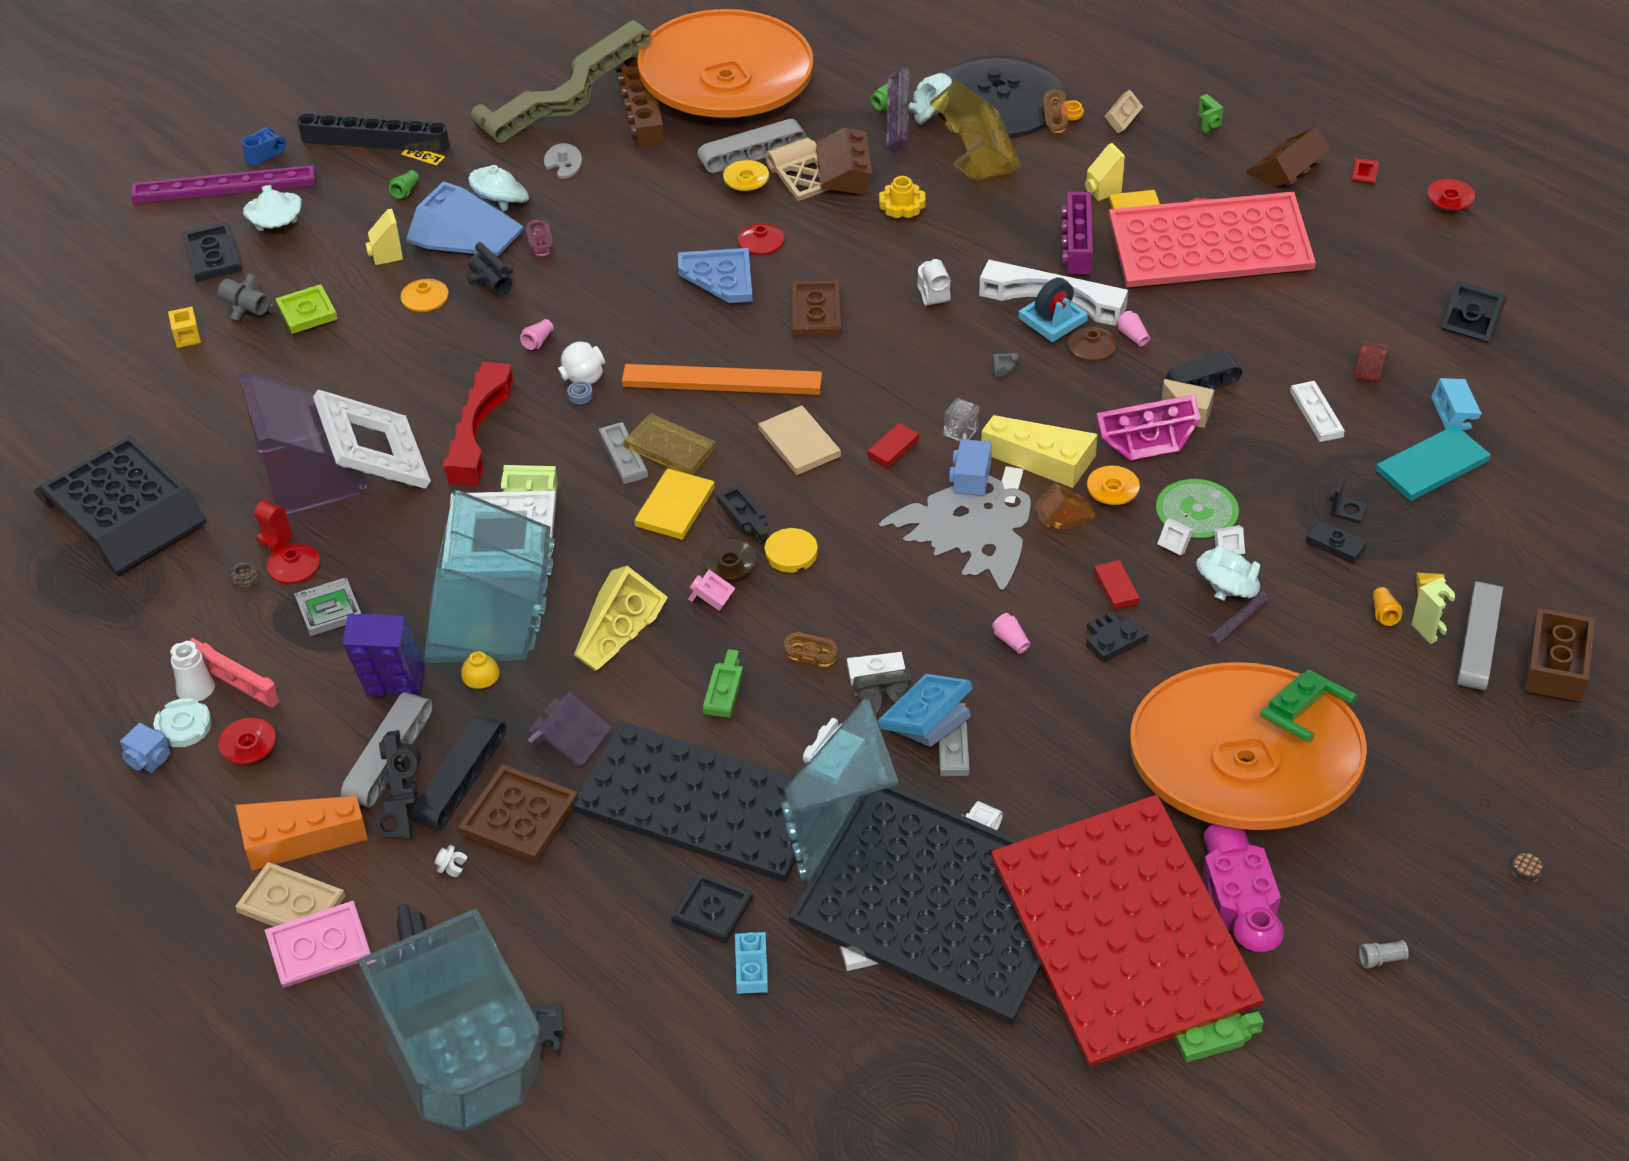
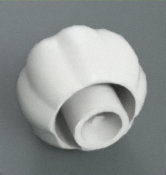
[558,341,605,385]

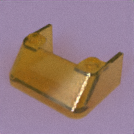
[929,80,1021,181]

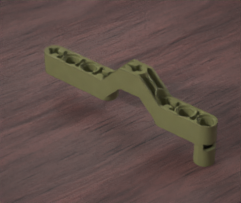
[471,20,652,143]

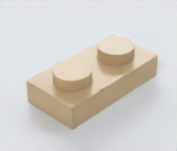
[1104,90,1143,133]

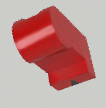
[254,499,293,552]

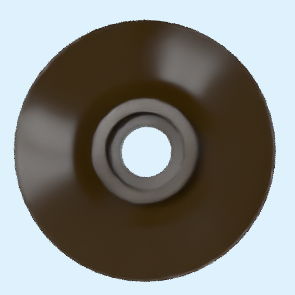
[703,539,757,580]

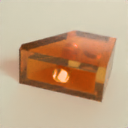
[1033,483,1098,530]

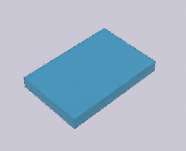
[878,674,973,737]

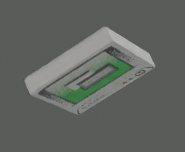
[294,577,361,636]

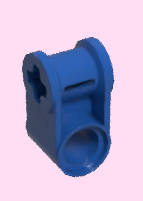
[242,127,287,165]

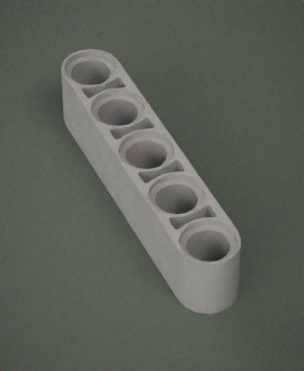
[697,119,807,173]
[1457,581,1503,691]
[341,692,432,807]

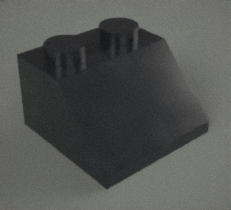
[1441,280,1507,342]

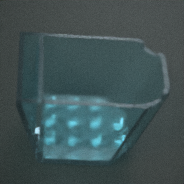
[423,490,555,663]
[357,908,541,1131]

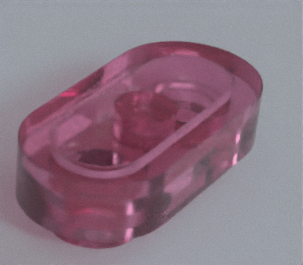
[526,219,554,256]

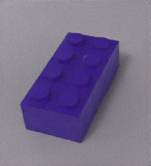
[342,614,425,697]

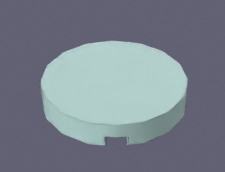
[153,698,212,747]

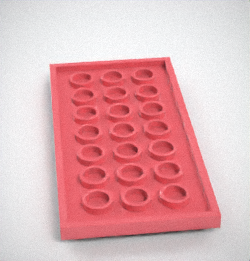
[1108,192,1316,287]

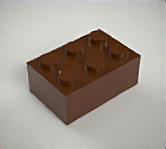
[1524,608,1595,702]

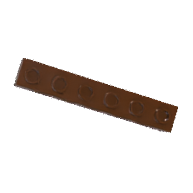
[615,52,665,146]

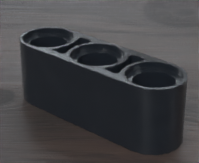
[1166,351,1243,389]

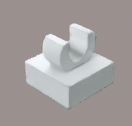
[1157,518,1193,555]
[1214,525,1245,554]

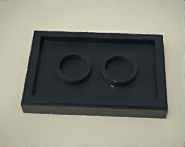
[182,223,242,282]

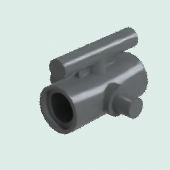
[218,273,276,321]

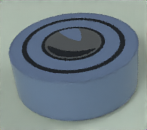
[567,381,593,405]

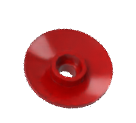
[1427,179,1475,210]
[738,223,784,255]
[267,543,320,584]
[218,718,276,764]

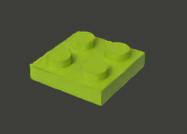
[275,284,338,334]

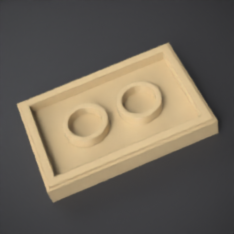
[758,406,841,475]
[235,862,345,927]

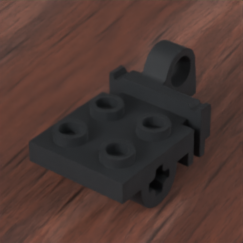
[375,730,421,838]

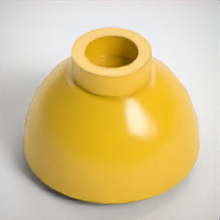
[461,651,500,689]

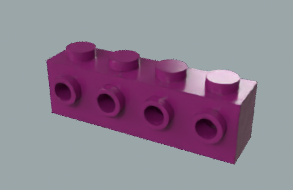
[1062,192,1093,275]

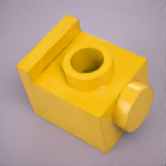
[168,307,201,348]

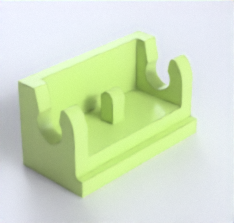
[501,465,558,493]
[1412,577,1455,644]

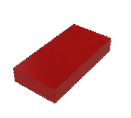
[867,423,919,468]
[1094,560,1140,610]

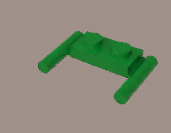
[1260,670,1358,743]

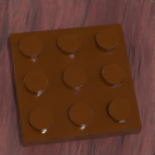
[458,764,578,864]

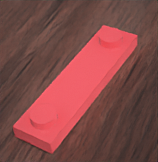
[190,638,279,708]

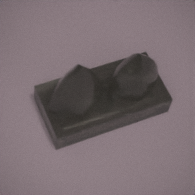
[852,668,912,716]

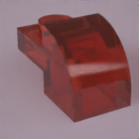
[1355,341,1390,381]

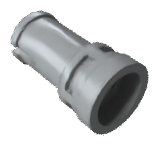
[1359,940,1409,969]

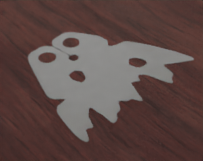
[879,476,1031,590]

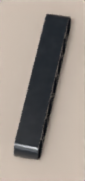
[297,113,450,152]

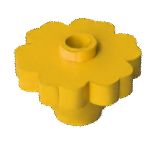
[879,176,926,218]

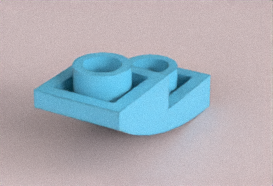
[735,932,768,994]

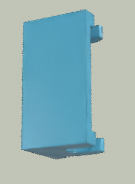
[1431,378,1482,430]

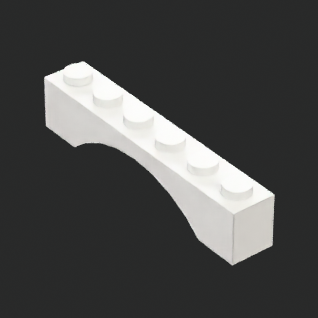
[979,260,1128,326]

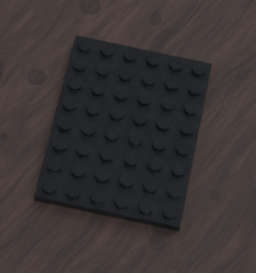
[789,775,1041,1024]

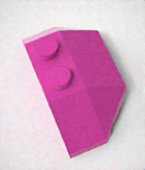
[1096,394,1201,461]

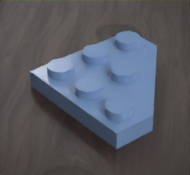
[678,248,752,303]

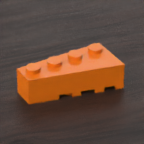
[235,796,368,871]

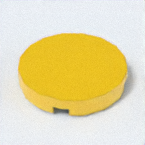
[764,528,818,573]

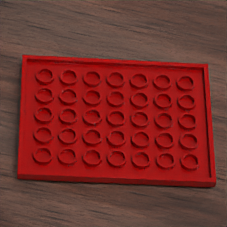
[991,795,1264,1068]

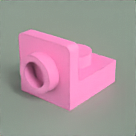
[688,570,735,611]

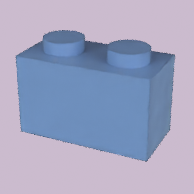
[949,440,992,495]

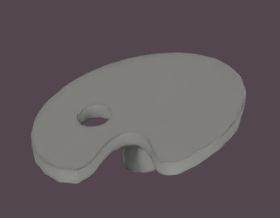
[544,143,582,179]

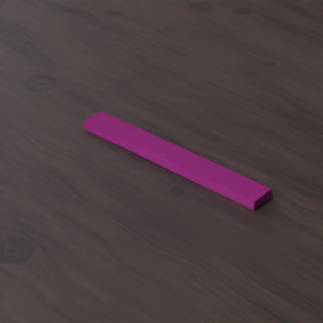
[131,165,316,204]

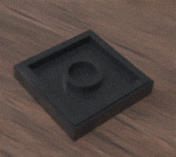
[671,872,753,944]

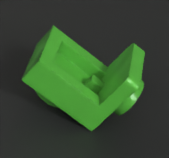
[1198,94,1224,133]

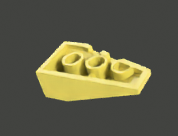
[574,566,668,671]

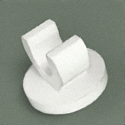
[434,845,467,877]

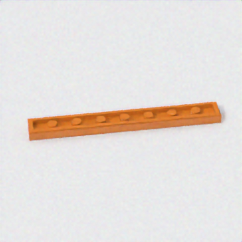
[622,364,822,395]

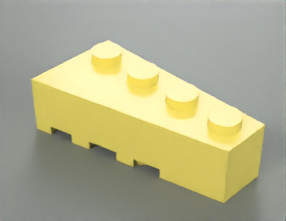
[981,415,1098,488]

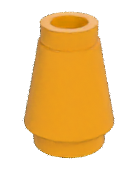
[1373,587,1403,626]

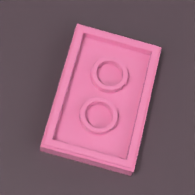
[265,901,372,988]

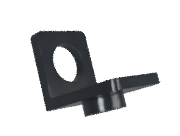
[1329,474,1367,523]

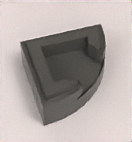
[993,353,1018,377]

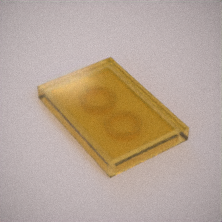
[624,413,716,475]

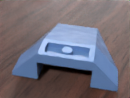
[406,181,524,256]

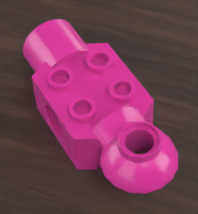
[1202,824,1284,952]

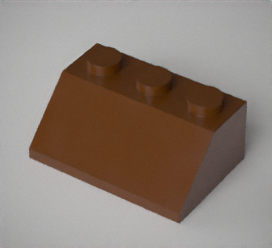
[1246,126,1330,187]
[816,128,872,195]

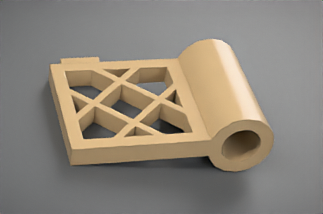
[765,137,831,201]

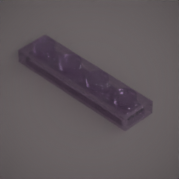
[886,66,910,152]

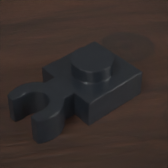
[530,1003,564,1058]

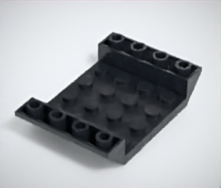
[34,435,207,575]

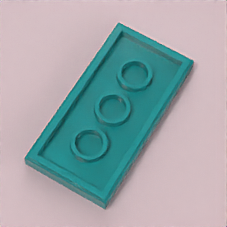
[1376,425,1491,501]

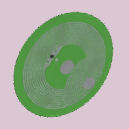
[1156,479,1239,538]

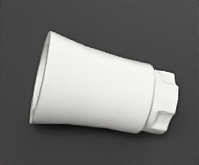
[170,641,215,701]

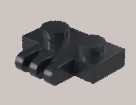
[1086,612,1148,663]

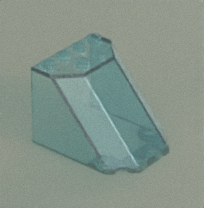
[781,699,899,883]

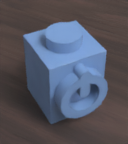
[120,723,171,773]

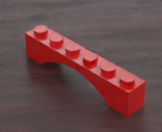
[443,362,514,486]

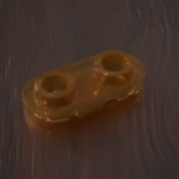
[1044,89,1069,133]
[784,632,838,667]

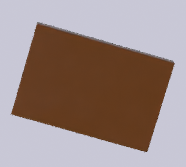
[792,281,841,336]

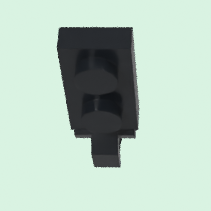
[716,485,768,544]

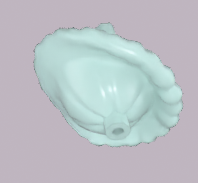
[907,73,952,125]
[468,165,529,212]
[243,185,302,231]
[1196,546,1260,601]

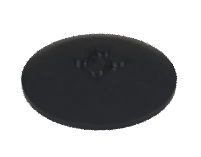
[938,55,1065,139]

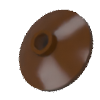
[1067,327,1117,362]

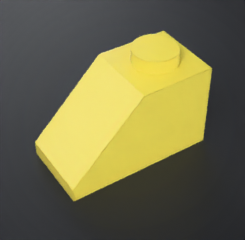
[1085,143,1125,201]
[365,209,403,265]

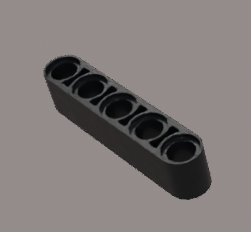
[411,714,506,830]

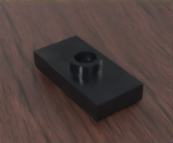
[1306,520,1367,564]

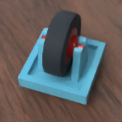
[1018,277,1088,342]

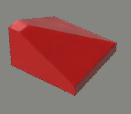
[1352,158,1379,184]

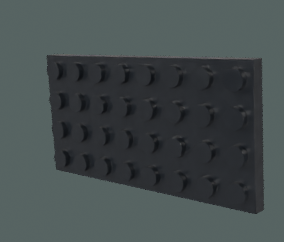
[572,721,831,883]

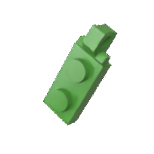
[703,649,743,718]
[1174,1011,1264,1062]

